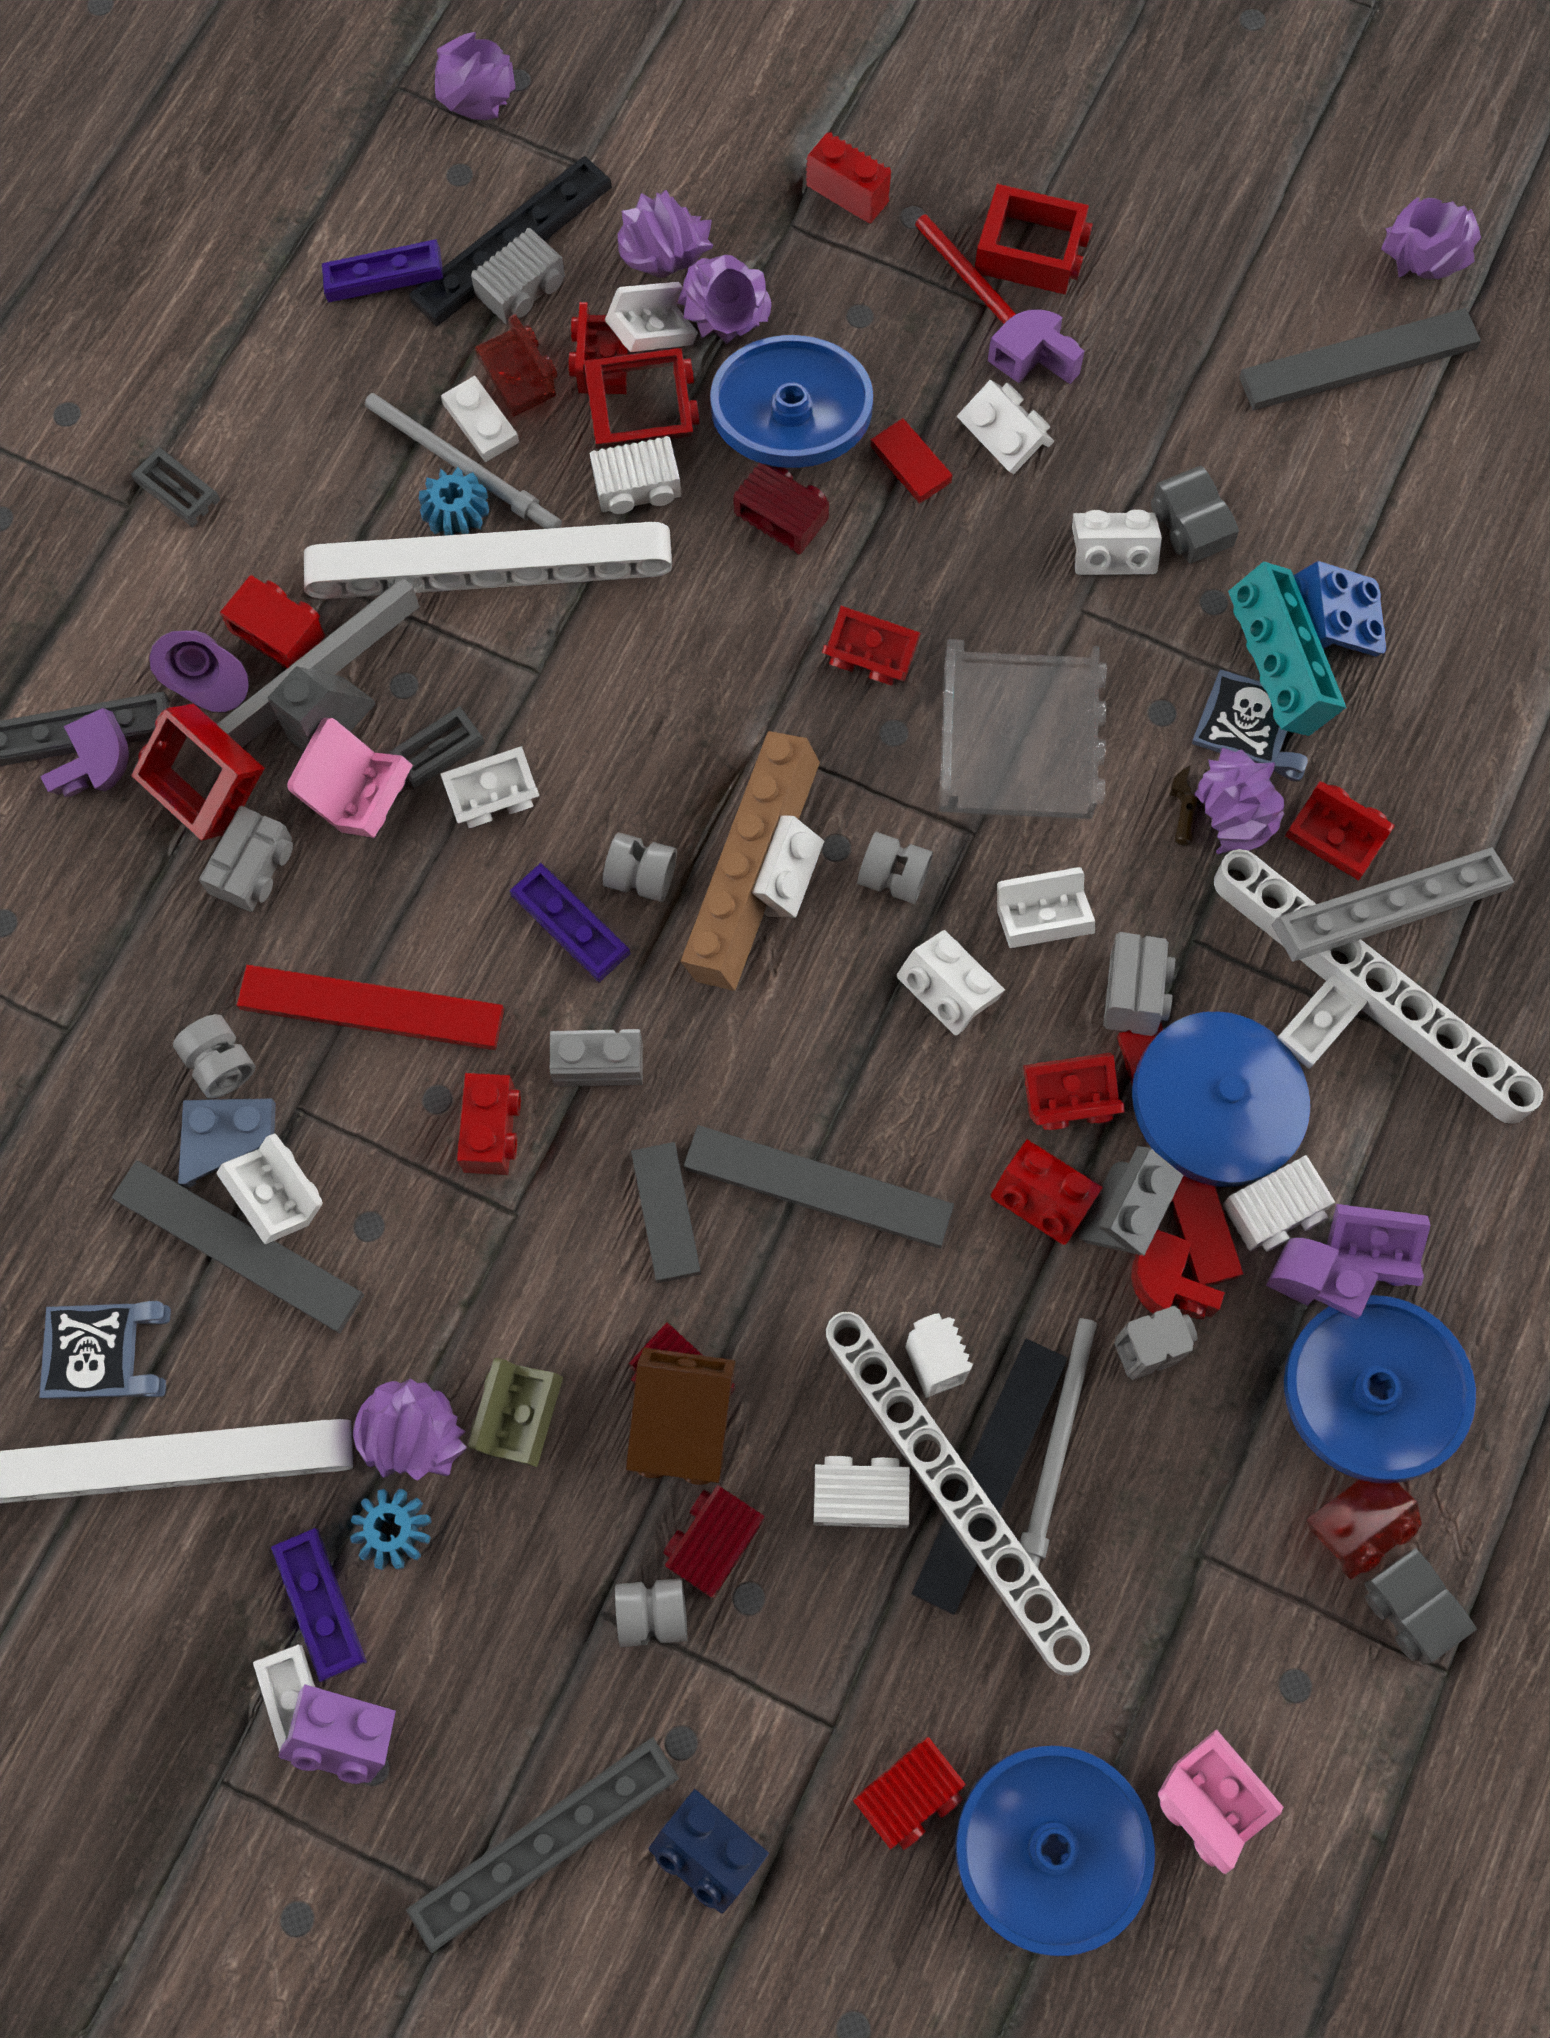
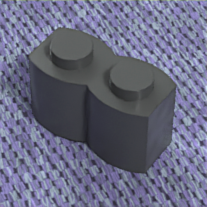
[1151,465,1239,564]
[1363,1548,1477,1665]

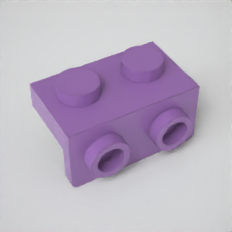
[1327,1204,1431,1286]
[278,1684,396,1784]

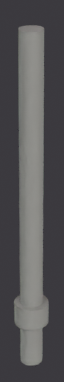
[365,393,562,529]
[1015,1318,1097,1581]

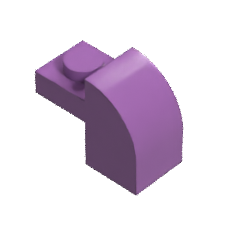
[988,310,1085,384]
[40,708,129,797]
[1266,1238,1379,1319]

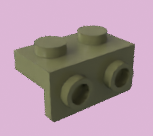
[468,1358,563,1467]

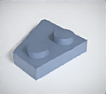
[178,1099,276,1188]

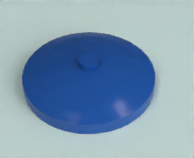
[710,335,873,468]
[1132,1012,1310,1187]
[1284,1295,1476,1483]
[956,1746,1155,1956]

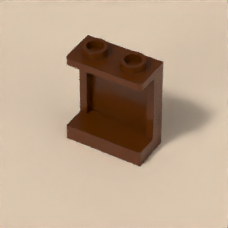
[626,1348,736,1485]

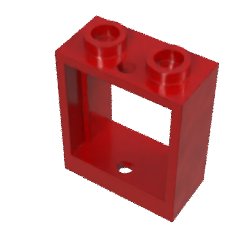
[975,184,1093,295]
[584,348,700,449]
[131,703,265,841]

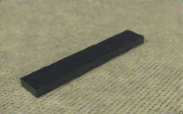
[409,156,612,327]
[911,1338,1067,1615]

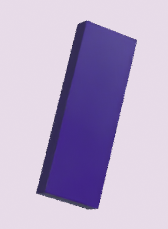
[322,239,443,303]
[510,863,631,983]
[271,1528,367,1682]

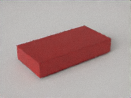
[870,418,953,504]

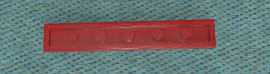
[236,964,505,1051]
[1117,1022,1243,1286]

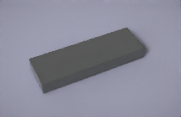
[631,1142,701,1283]

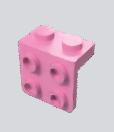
[287,718,413,838]
[1158,1729,1284,1874]

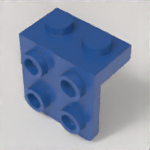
[1294,561,1386,656]

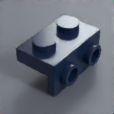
[648,1788,769,1914]

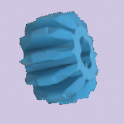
[419,467,489,536]
[350,1489,431,1570]

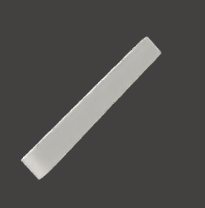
[304,522,672,599]
[1214,849,1543,1124]
[826,1312,1090,1675]
[0,1419,353,1504]

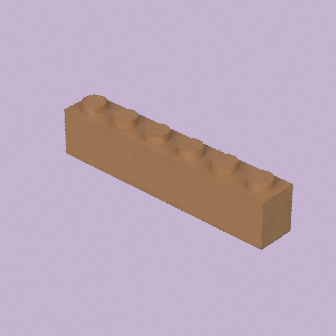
[680,731,820,991]

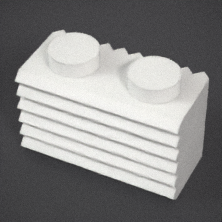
[590,436,681,514]
[1222,1155,1335,1252]
[905,1313,973,1398]
[813,1456,910,1528]

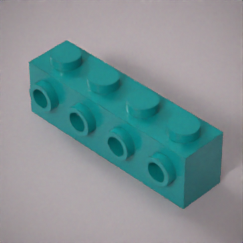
[1228,561,1347,736]

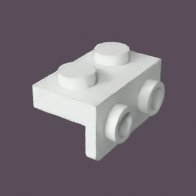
[605,282,698,352]
[957,380,1054,474]
[1072,510,1162,575]
[440,746,540,828]
[752,816,824,918]
[997,867,1095,948]
[897,930,1005,1035]
[216,1133,323,1244]

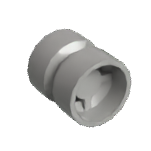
[603,832,677,902]
[857,832,933,904]
[173,1014,256,1098]
[615,1578,688,1647]

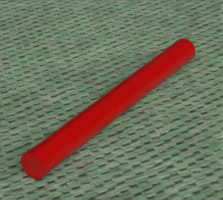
[915,214,1016,324]

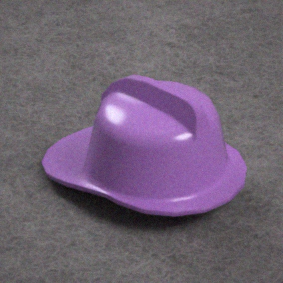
[149,630,249,712]

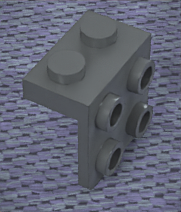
[1079,1146,1183,1256]

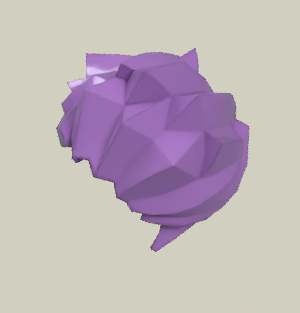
[435,32,516,120]
[618,190,713,278]
[1381,197,1481,279]
[677,255,771,344]
[1195,747,1284,854]
[353,1378,467,1481]

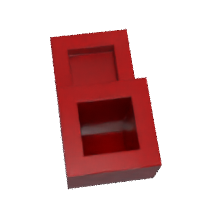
[1131,1230,1225,1320]

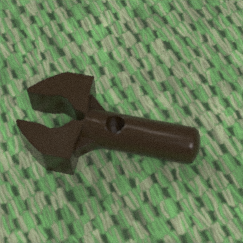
[1169,766,1208,846]

